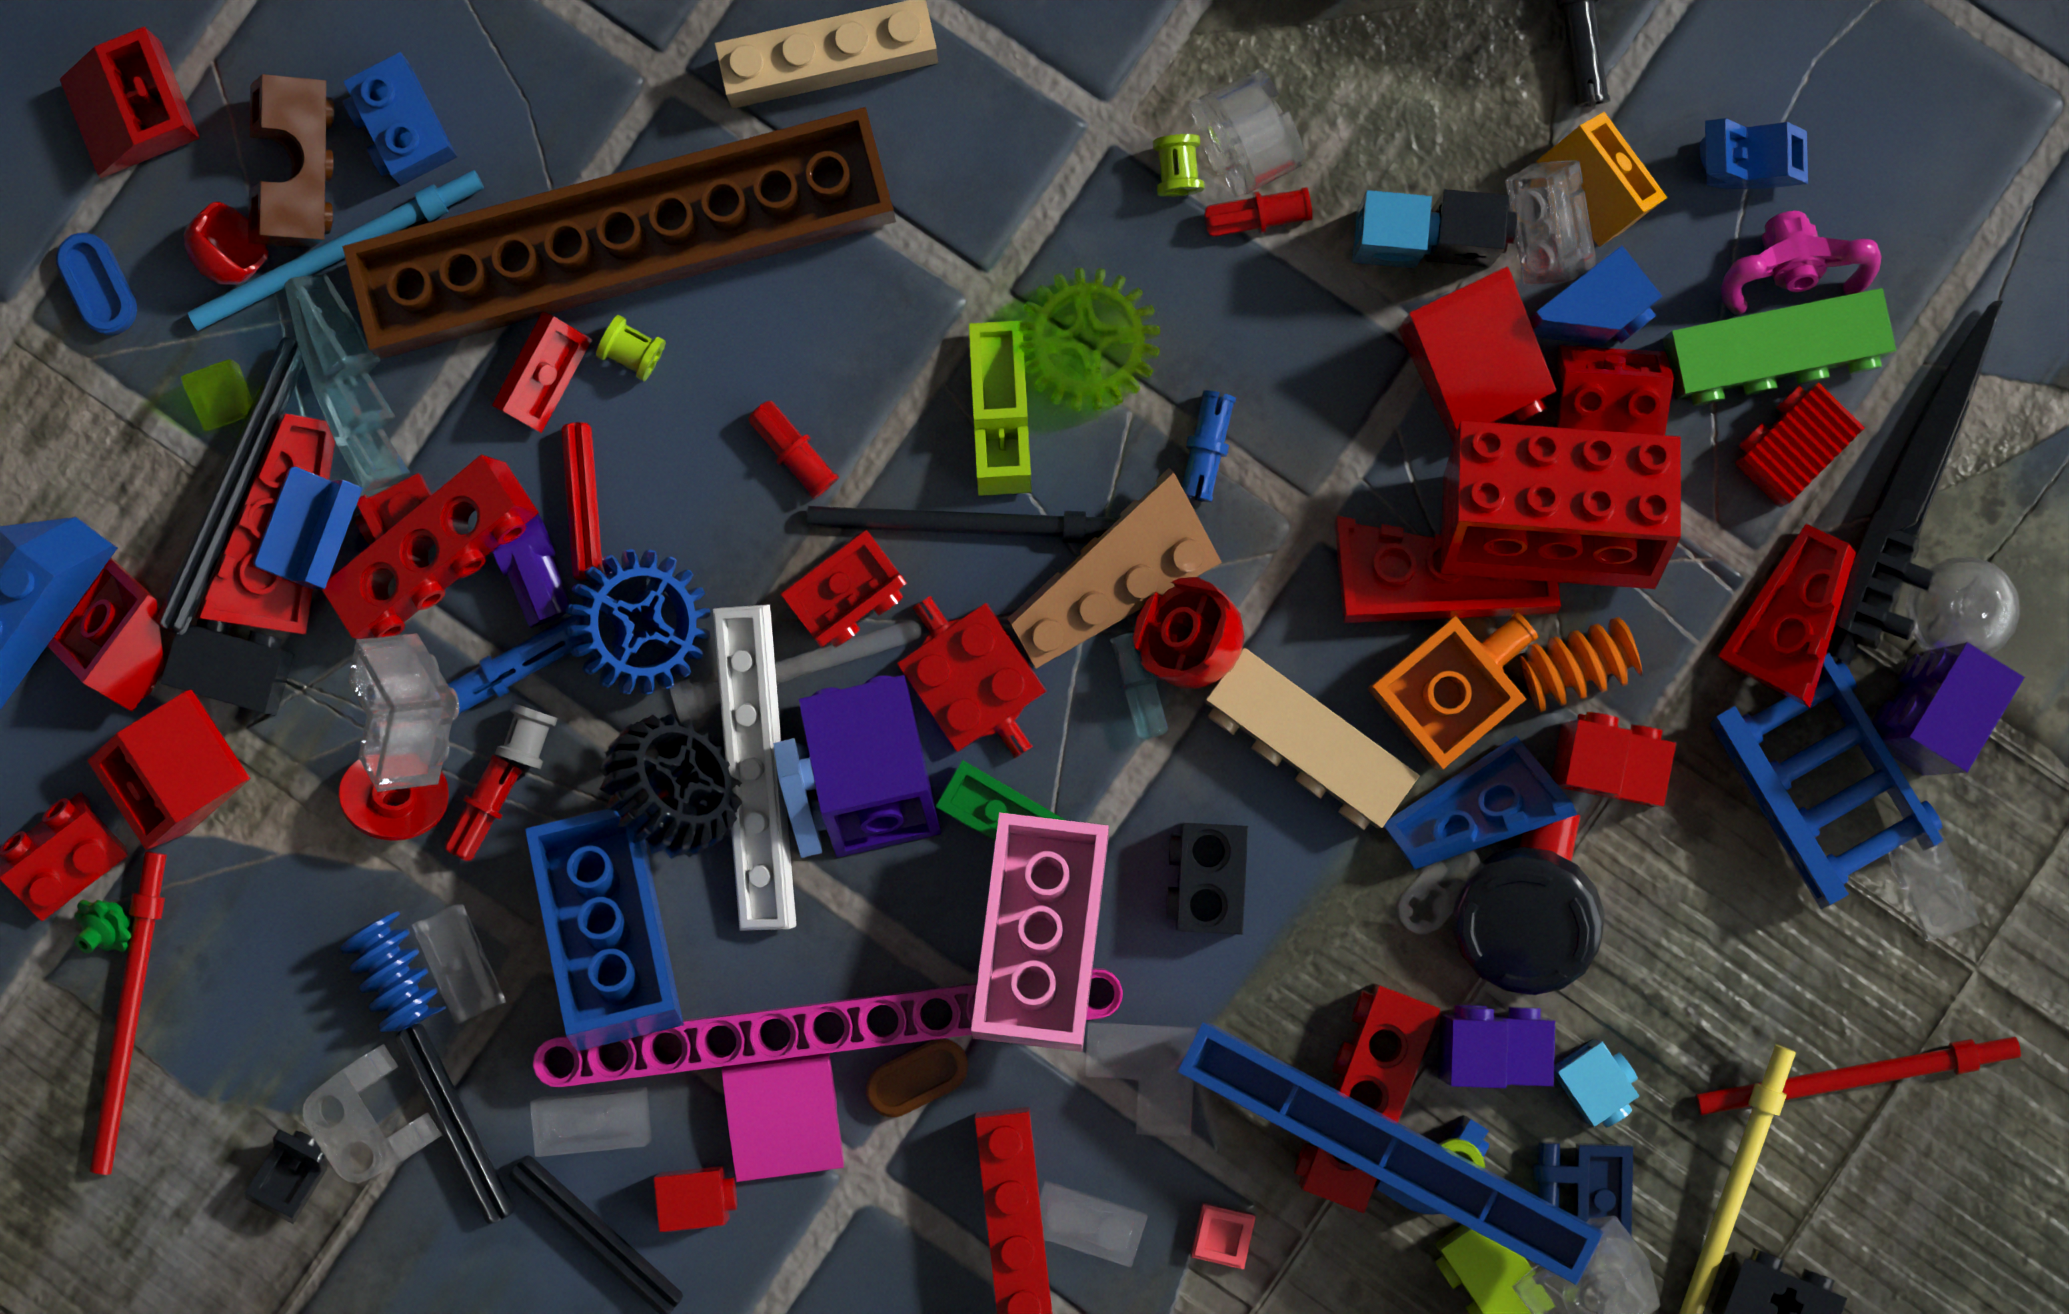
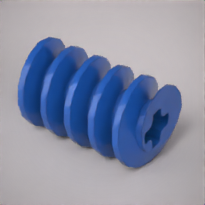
[340,911,446,1032]

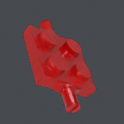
[897,596,1048,759]

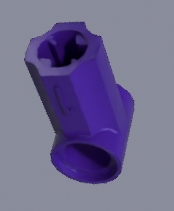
[492,514,571,628]

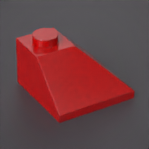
[47,558,164,711]

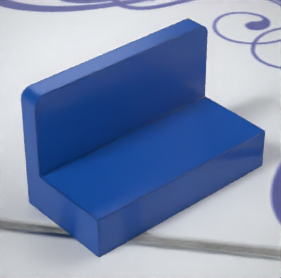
[253,467,363,589]

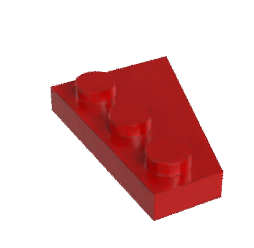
[1718,524,1856,708]

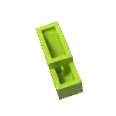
[969,321,1032,496]

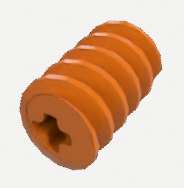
[1520,617,1643,712]

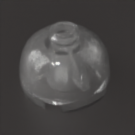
[1906,556,2021,656]

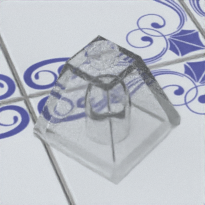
[1512,1216,1660,1314]

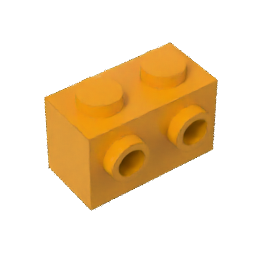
[1536,112,1668,247]

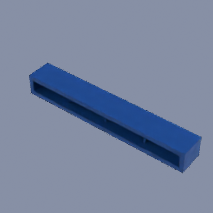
[1177,1022,1605,1285]

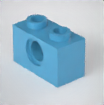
[1352,190,1440,268]

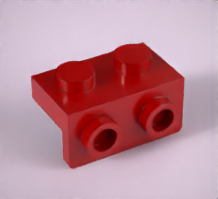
[780,529,907,648]
[0,792,128,921]

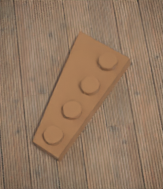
[1008,468,1222,669]

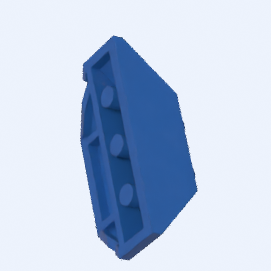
[0,517,118,710]

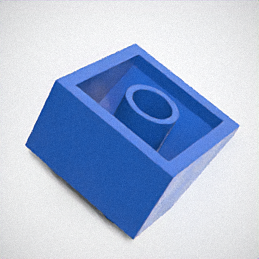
[1529,245,1663,346]

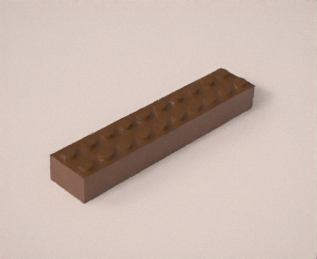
[342,107,896,359]

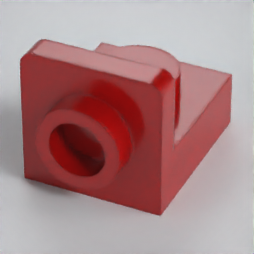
[354,473,432,544]

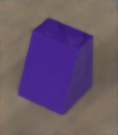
[799,675,941,858]

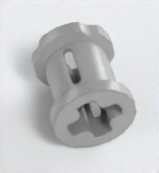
[495,703,558,769]

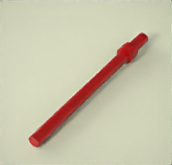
[90,851,167,1175]
[1696,1037,2021,1116]

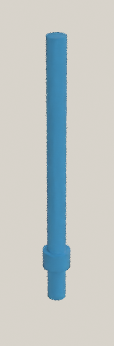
[188,170,484,331]

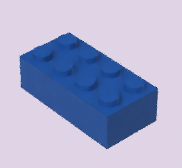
[525,809,684,1051]

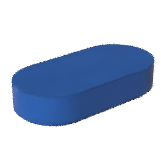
[56,233,137,335]

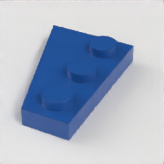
[1383,736,1578,870]

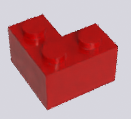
[1551,712,1676,807]

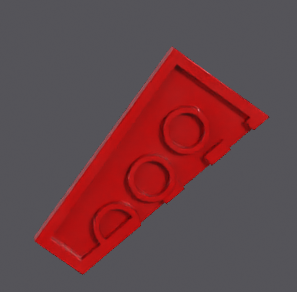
[195,413,338,634]
[1335,516,1561,623]

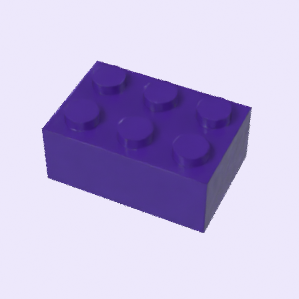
[1872,642,2025,776]

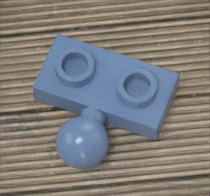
[773,738,826,858]

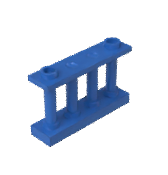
[1709,653,1944,909]

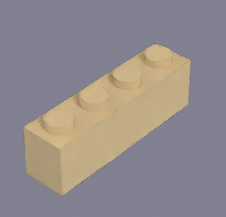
[715,0,938,109]
[1204,648,1420,830]

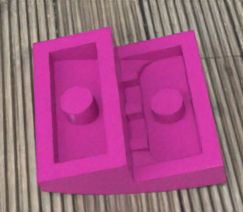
[722,1053,844,1182]

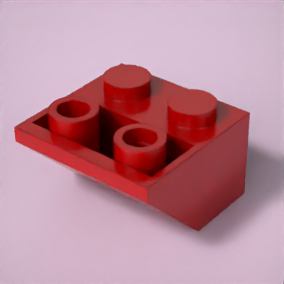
[60,26,200,178]
[87,689,251,850]

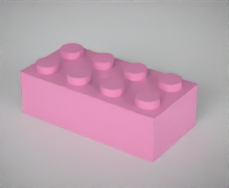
[971,812,1109,1052]

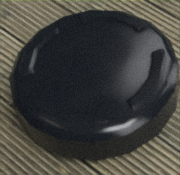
[1452,847,1605,995]

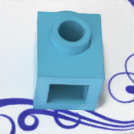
[1554,1039,1639,1128]

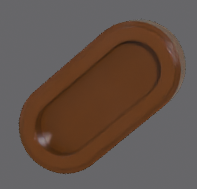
[866,1038,968,1117]

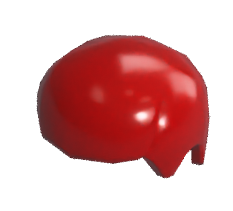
[184,202,268,285]

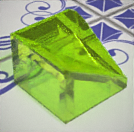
[181,359,253,432]

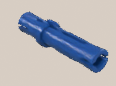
[439,615,583,718]

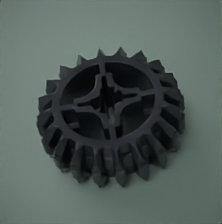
[599,714,743,859]

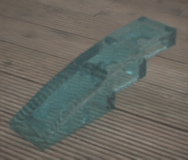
[284,274,410,491]

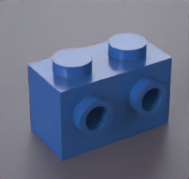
[343,52,457,186]

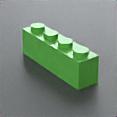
[1662,288,1897,406]

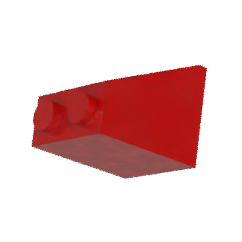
[1398,266,1557,443]

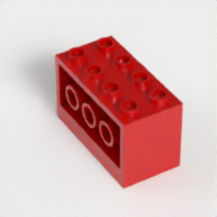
[1440,421,1681,589]

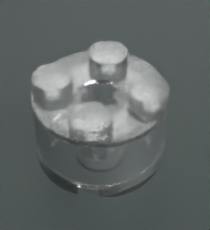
[1189,69,1305,198]

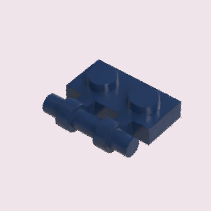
[1533,1142,1633,1256]

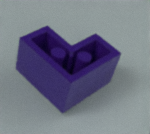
[1438,1005,1555,1088]

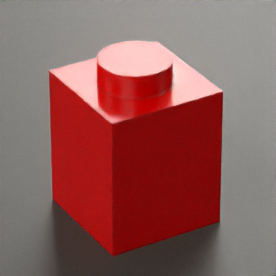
[654,1165,737,1232]

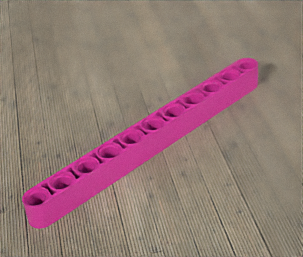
[533,968,1123,1087]

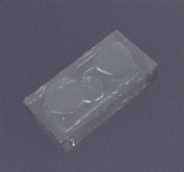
[1040,1180,1148,1268]

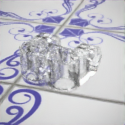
[303,1044,442,1183]

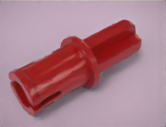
[1204,187,1313,237]
[748,400,839,499]
[444,754,523,861]

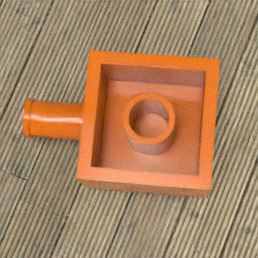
[1367,612,1539,771]

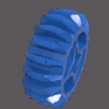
[564,549,711,694]

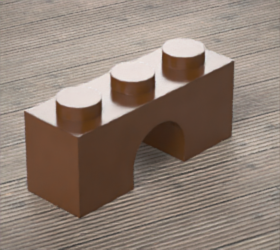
[248,74,334,248]

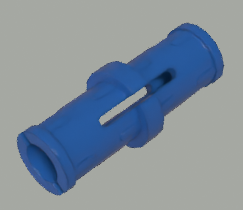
[1182,390,1236,502]

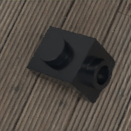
[245,1129,327,1224]

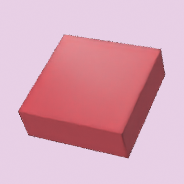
[1190,1202,1256,1269]

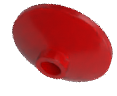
[339,749,449,841]

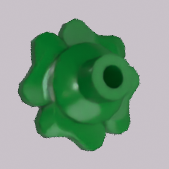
[74,900,131,953]

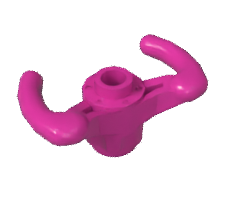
[1721,211,1882,315]

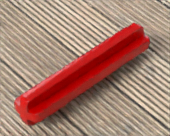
[561,422,603,581]

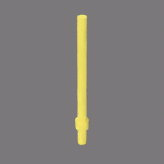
[1679,1044,1796,1314]

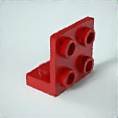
[1556,345,1674,435]

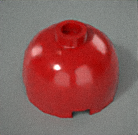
[1133,577,1245,688]

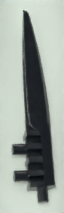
[1830,301,2003,665]

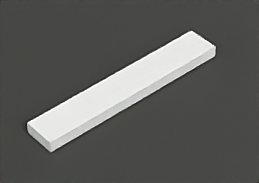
[713,604,796,931]

